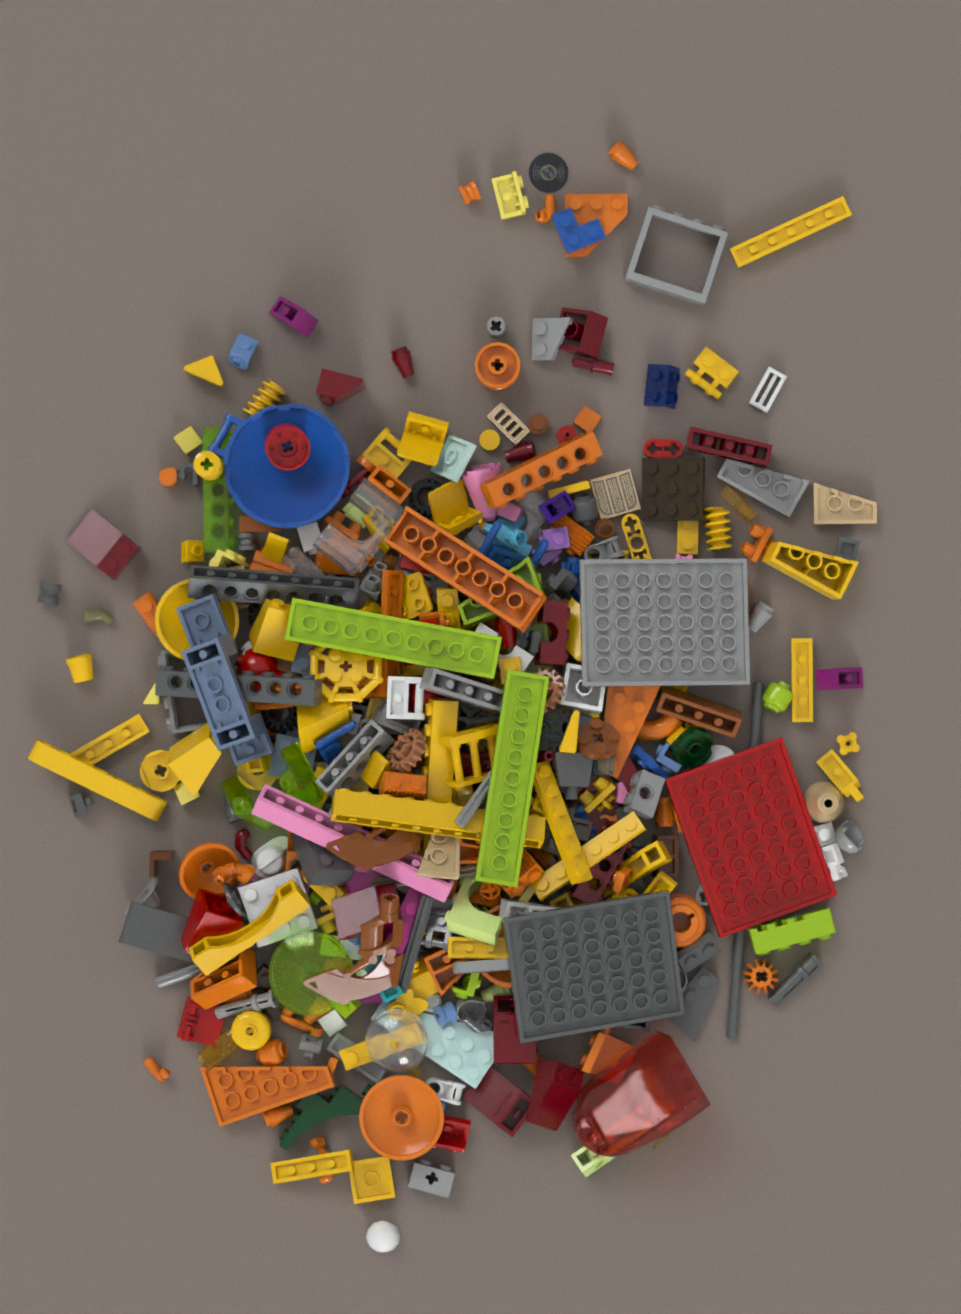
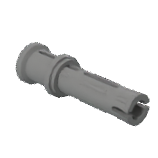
[215,989,279,1019]

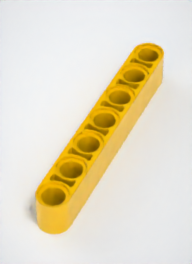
[28,739,167,821]

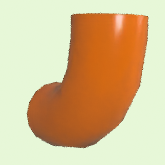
[637,714,684,741]

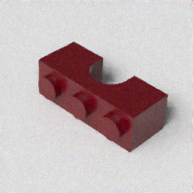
[535,600,570,667]

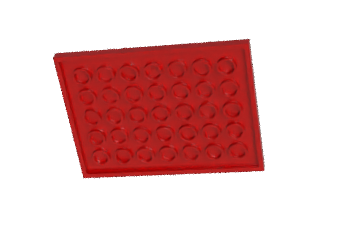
[665,737,837,938]

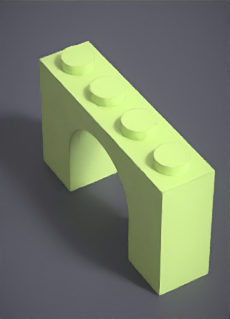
[444,863,503,946]

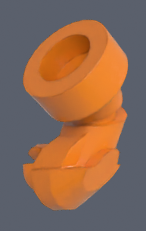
[212,862,256,885]

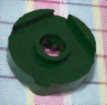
[671,726,713,769]

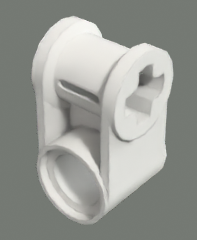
[426,1077,466,1105]

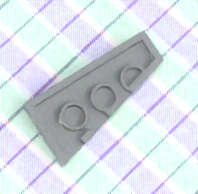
[716,458,810,518]

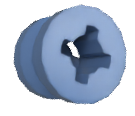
[433,1001,457,1026]

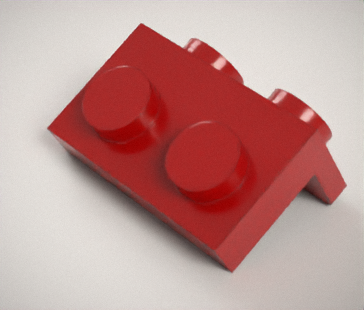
[433,1115,471,1152]

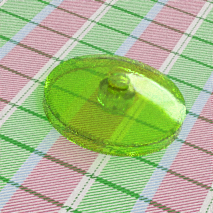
[269,931,353,1016]

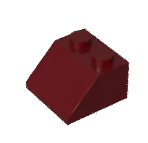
[558,307,608,358]

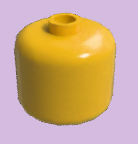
[231,1010,272,1051]

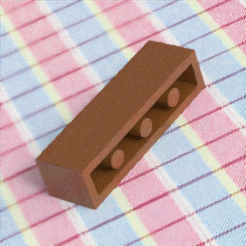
[655,686,742,738]

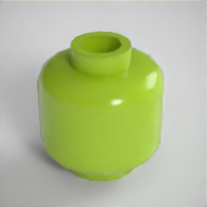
[762,681,793,713]

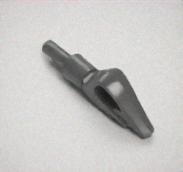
[469,711,500,726]

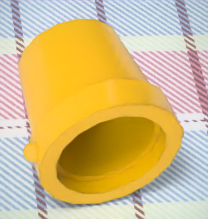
[65,653,94,683]

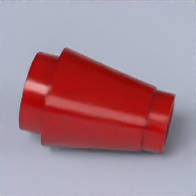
[495,619,516,648]

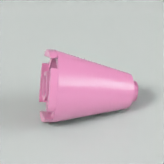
[461,463,502,522]

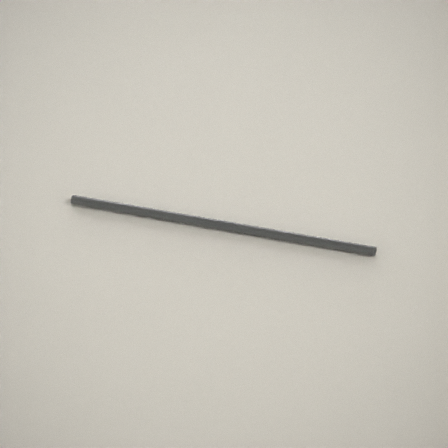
[727,682,764,1039]

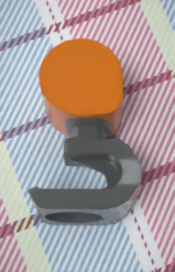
[159,463,199,487]

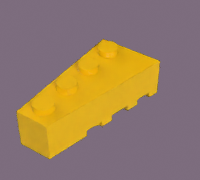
[762,542,859,600]

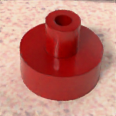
[557,425,578,444]

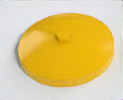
[154,579,239,661]

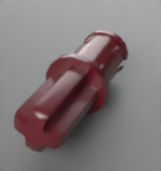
[572,354,614,376]

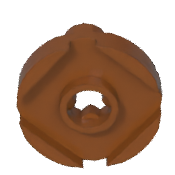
[577,718,620,760]

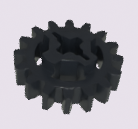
[539,707,570,752]

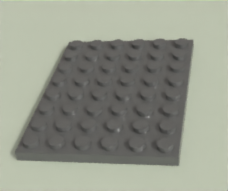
[503,890,685,1043]

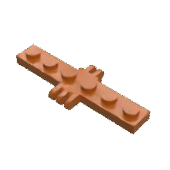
[379,570,403,697]

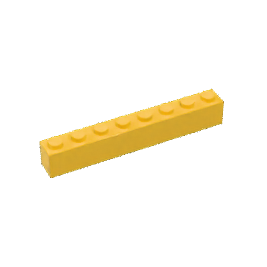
[416,698,459,857]

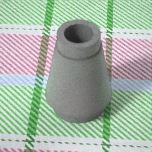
[748,600,774,633]

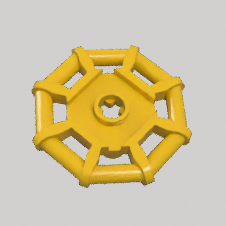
[309,646,384,703]

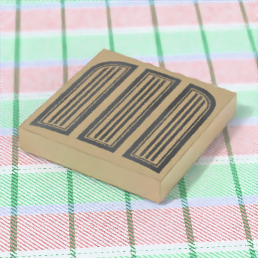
[590,469,641,519]

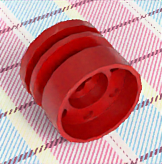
[264,423,310,471]

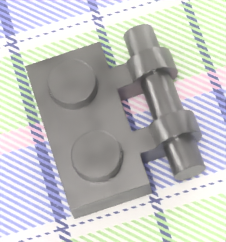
[421,910,462,951]

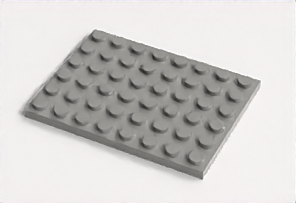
[579,558,750,687]

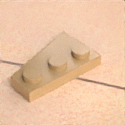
[813,482,877,525]
[416,834,460,880]

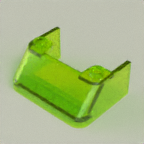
[219,742,324,830]

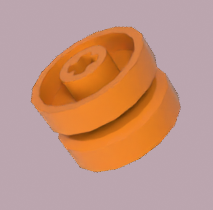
[474,342,521,391]

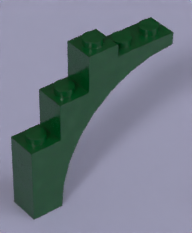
[279,1082,376,1150]

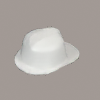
[252,836,297,879]

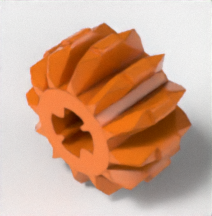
[743,958,779,994]

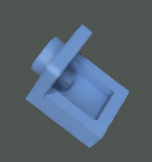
[228,333,259,370]
[654,742,681,774]

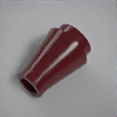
[391,346,415,378]
[504,441,536,463]

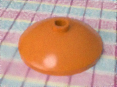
[178,842,240,899]

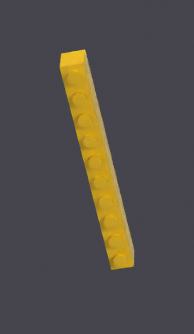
[330,788,546,849]

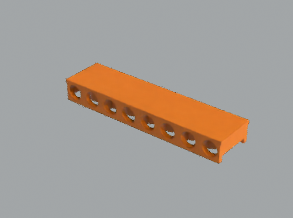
[383,506,547,633]

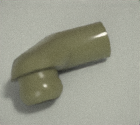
[82,607,115,626]

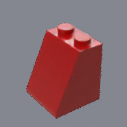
[181,888,244,955]

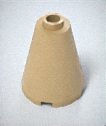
[803,782,844,823]

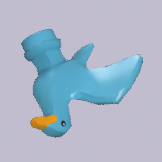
[477,516,532,557]

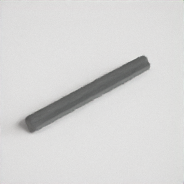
[398,894,434,994]

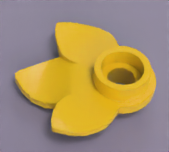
[387,988,429,1027]

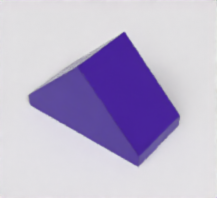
[538,490,576,525]

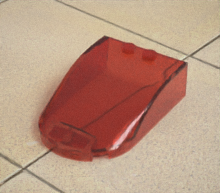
[573,1030,711,1157]

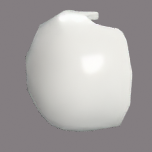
[366,1220,401,1253]

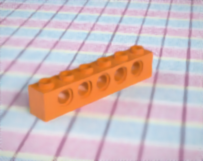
[479,432,603,510]

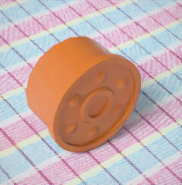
[670,893,707,948]

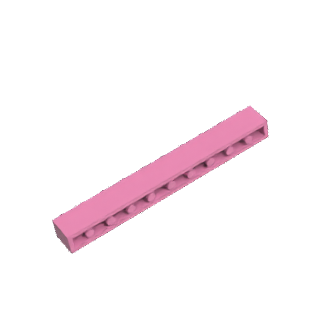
[251,784,455,903]

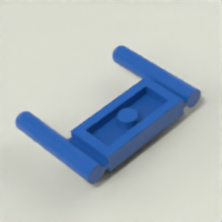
[478,520,549,570]
[314,720,357,766]

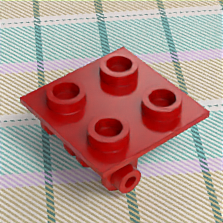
[176,996,225,1048]

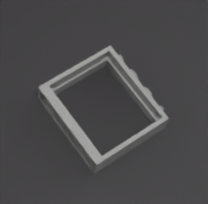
[625,205,728,306]
[158,640,241,734]

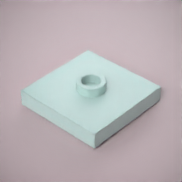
[430,434,477,483]

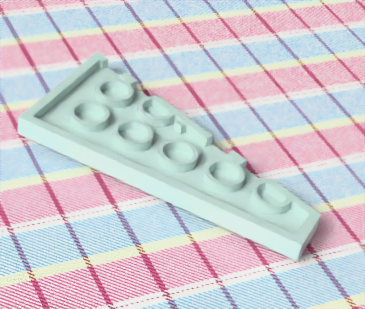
[371,1002,493,1089]

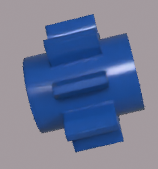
[561,557,582,579]

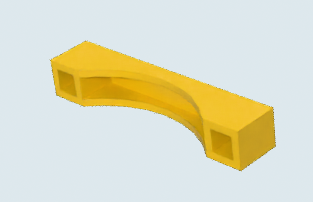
[549,841,672,908]
[188,878,310,976]

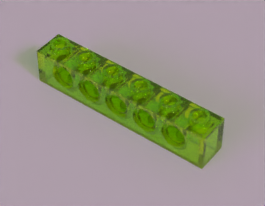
[203,427,234,554]

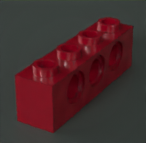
[685,427,773,467]
[569,821,634,904]

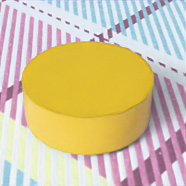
[479,429,500,451]

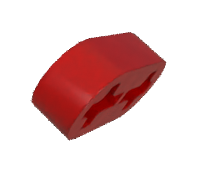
[643,439,683,458]

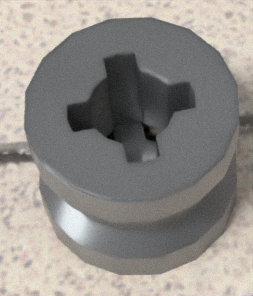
[235,533,257,551]

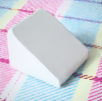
[318,1008,347,1037]

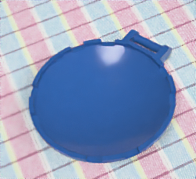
[207,404,350,528]

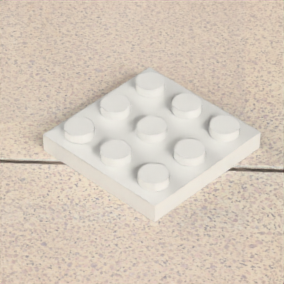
[238,868,318,948]

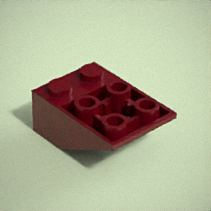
[492,995,536,1064]
[462,1066,531,1137]

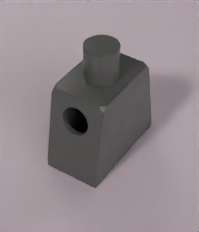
[550,752,593,800]

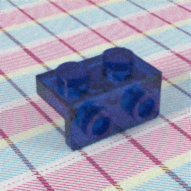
[644,364,680,409]

